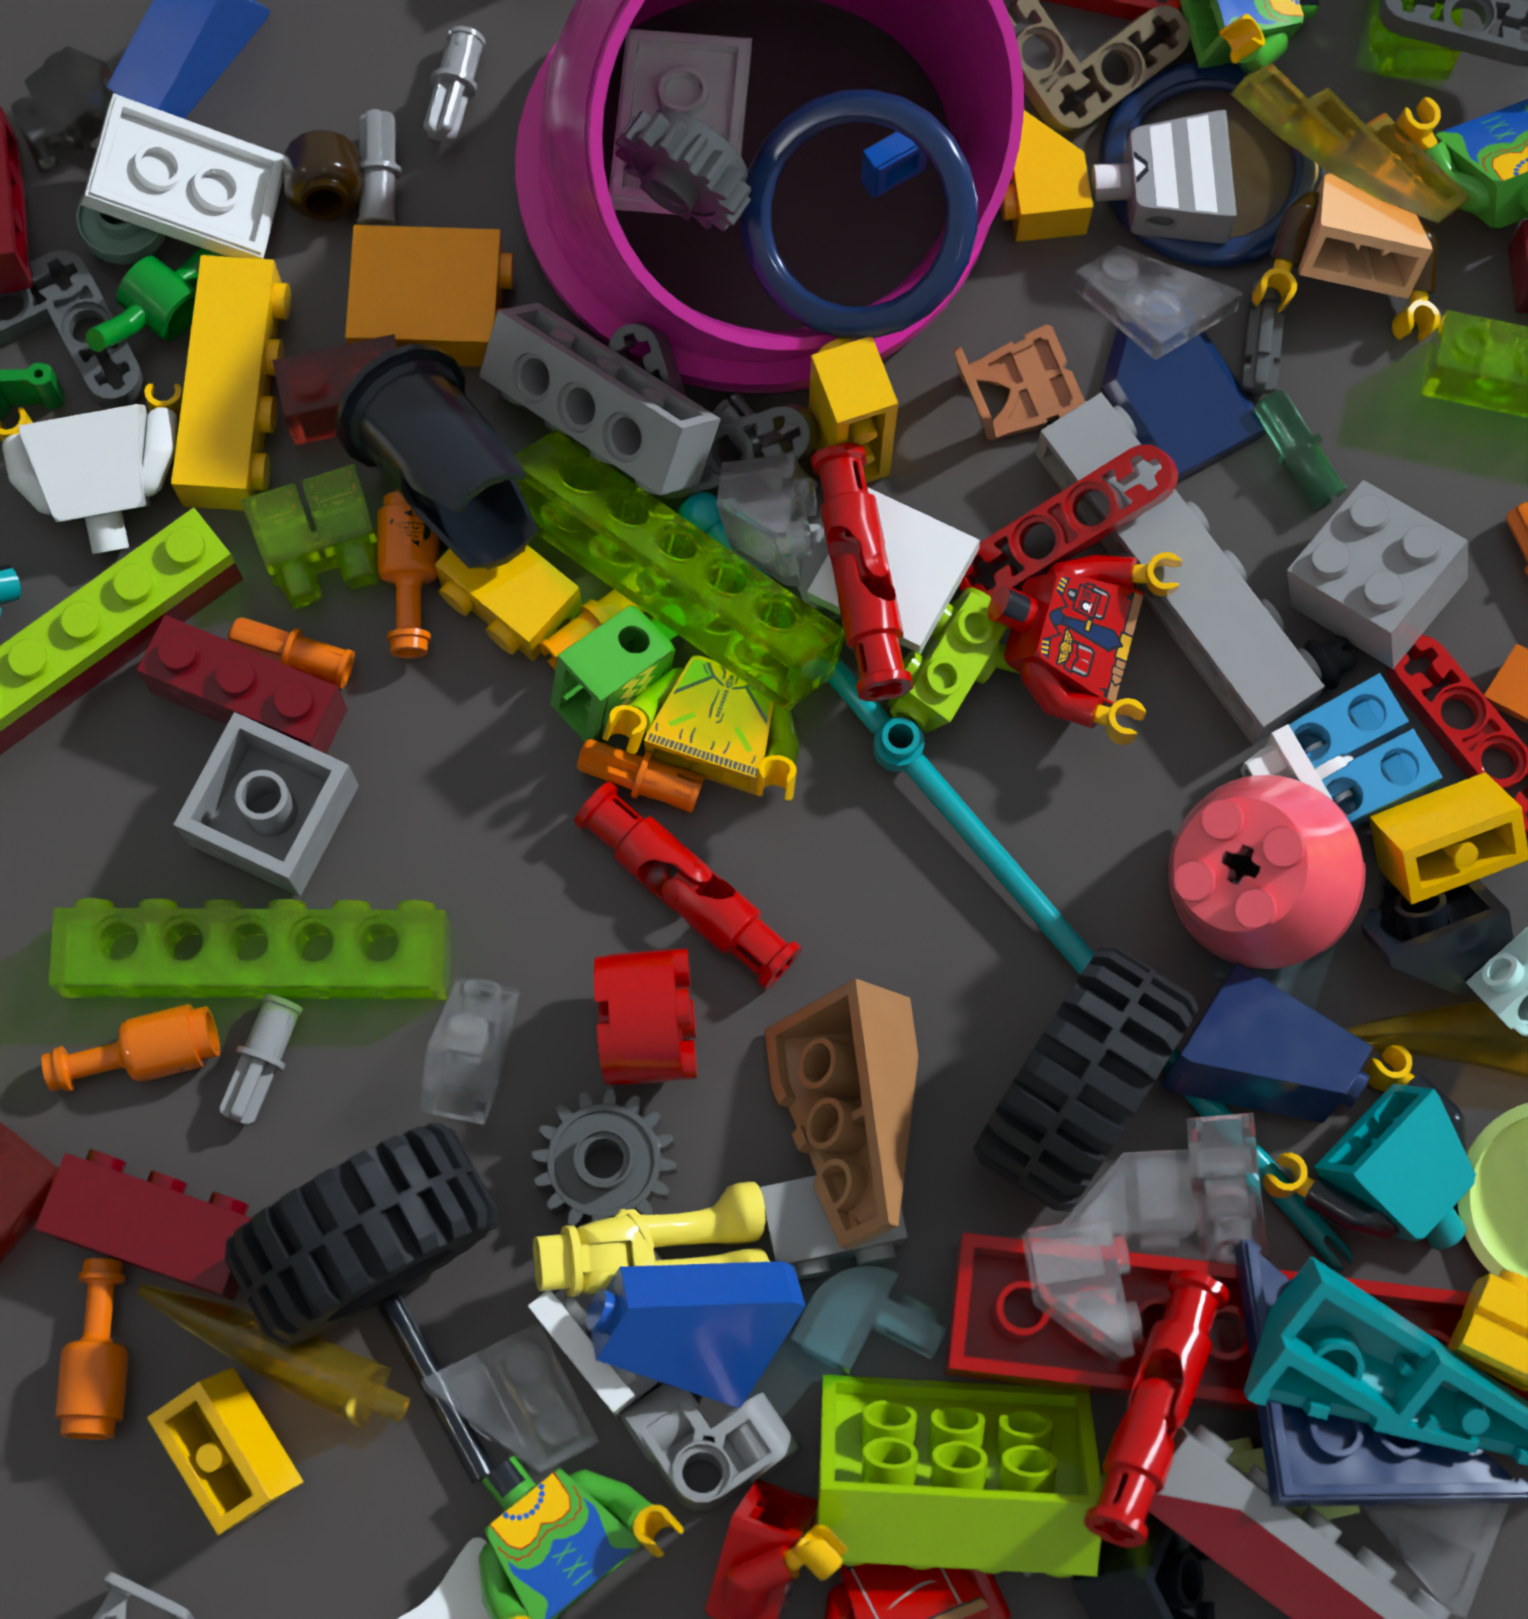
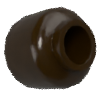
[283,130,363,221]

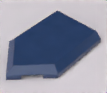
[1100,310,1269,481]

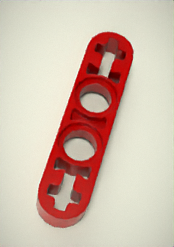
[959,445,1178,598]
[1386,635,1528,843]

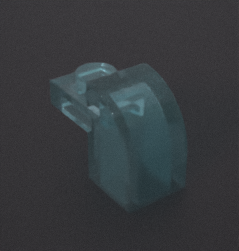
[789,1266,947,1376]

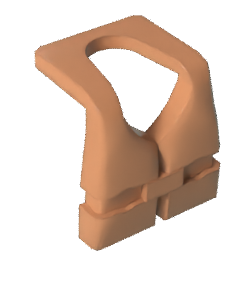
[954,324,1085,441]

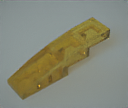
[1231,63,1470,223]

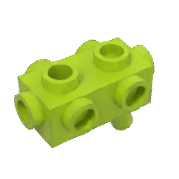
[887,587,1020,733]

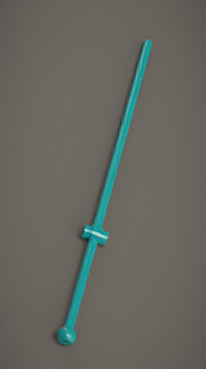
[677,492,1353,1271]

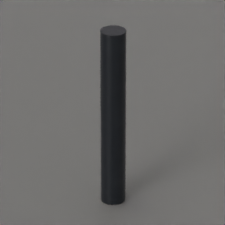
[378,1294,495,1484]

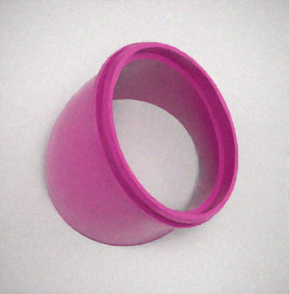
[515,0,1024,394]

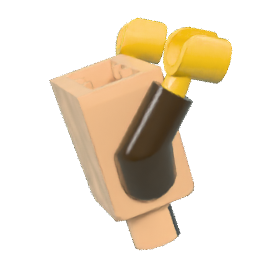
[1252,170,1441,342]

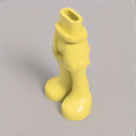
[533,1182,770,1297]

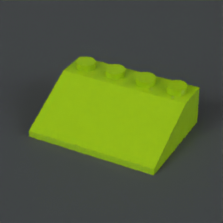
[817,1374,1102,1578]

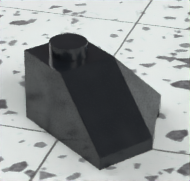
[1361,879,1514,996]
[1071,1511,1215,1619]

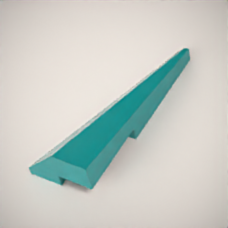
[1244,1256,1528,1466]

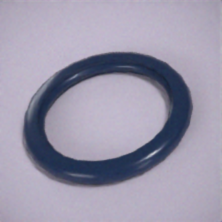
[1100,62,1324,268]
[741,89,978,339]

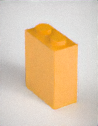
[345,225,515,367]

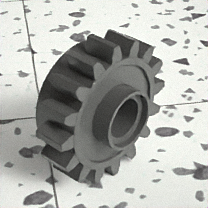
[615,108,752,231]
[532,1088,677,1228]

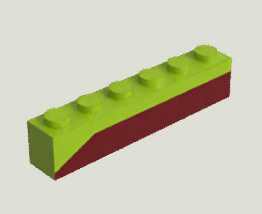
[0,507,243,755]

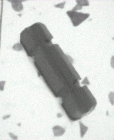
[1241,280,1285,396]

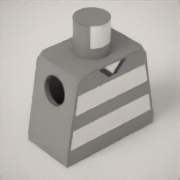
[1091,110,1237,243]

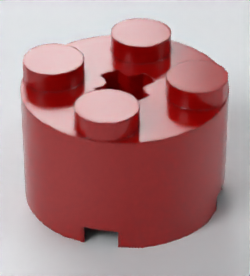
[594,948,698,1086]

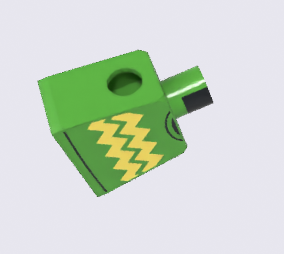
[550,606,691,742]

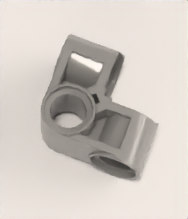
[620,1383,802,1511]

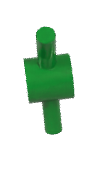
[86,247,225,352]

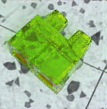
[241,463,379,609]

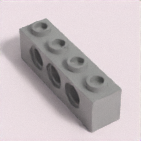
[479,303,721,495]

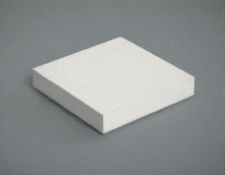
[807,487,980,654]

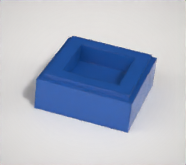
[861,132,927,198]

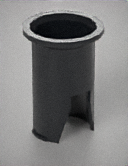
[335,344,539,570]

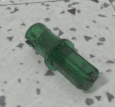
[1255,390,1348,510]

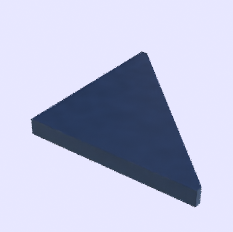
[1234,1240,1528,1507]

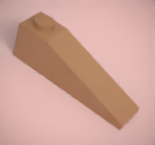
[764,978,919,1250]

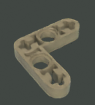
[1007,0,1190,132]

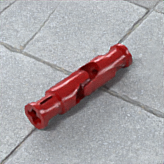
[811,443,913,701]
[574,781,802,990]
[1084,1269,1229,1548]

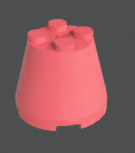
[1168,775,1366,969]

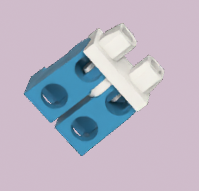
[1241,673,1443,829]

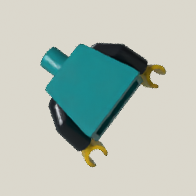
[1262,1045,1476,1250]

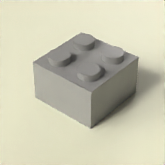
[1287,480,1468,669]
[173,712,359,897]

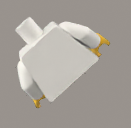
[0,383,183,554]

